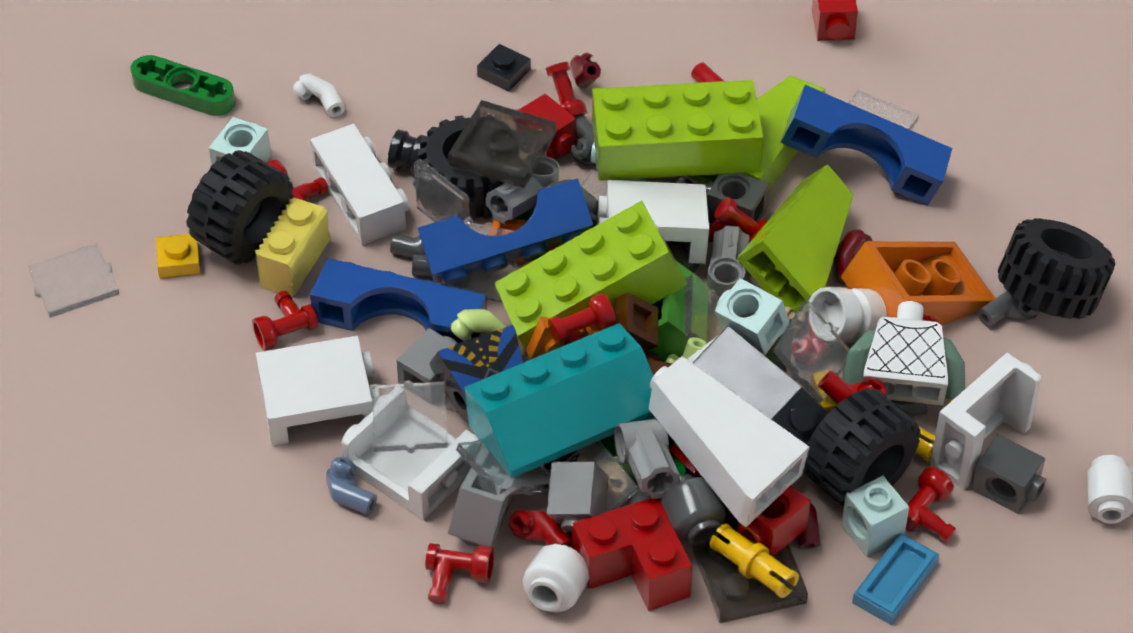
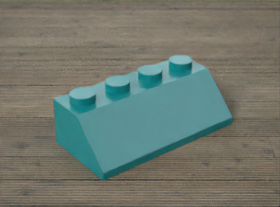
[465,323,654,478]

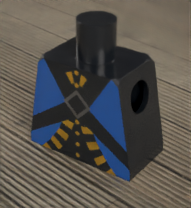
[429,325,523,422]

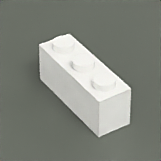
[310,124,409,246]

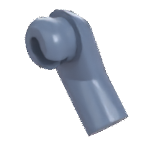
[326,457,377,515]

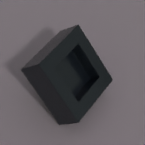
[477,44,531,92]

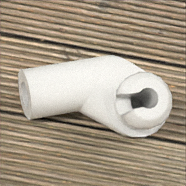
[293,73,346,117]

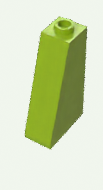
[688,75,826,192]
[737,164,854,314]

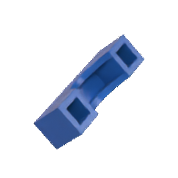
[780,85,953,206]
[418,179,593,286]
[310,258,487,344]

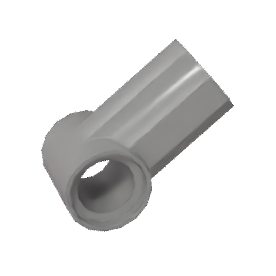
[486,156,560,224]
[706,226,750,310]
[614,419,680,499]

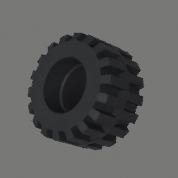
[418,115,520,221]
[186,150,294,265]
[998,218,1115,319]
[803,388,921,508]

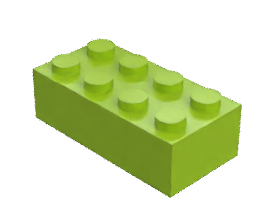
[592,80,763,181]
[494,201,688,348]

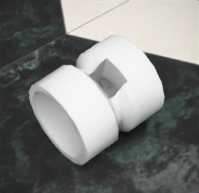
[806,287,887,343]

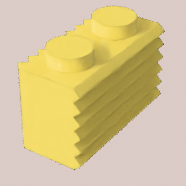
[255,198,331,297]

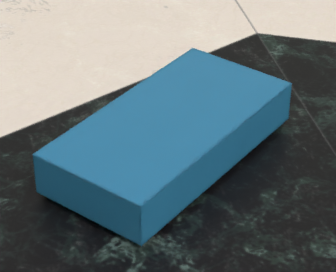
[852,533,939,625]

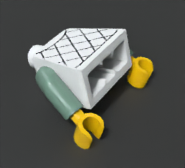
[842,301,965,410]

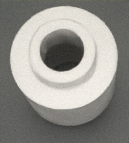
[1087,455,1133,524]

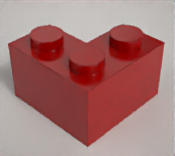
[572,498,692,611]

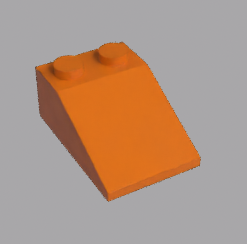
[841,241,995,325]

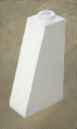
[648,356,809,527]

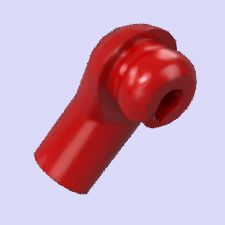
[818,370,886,404]
[508,510,572,548]

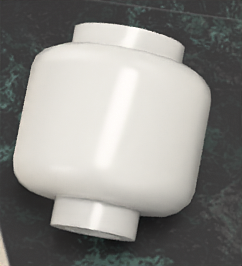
[523,544,589,613]

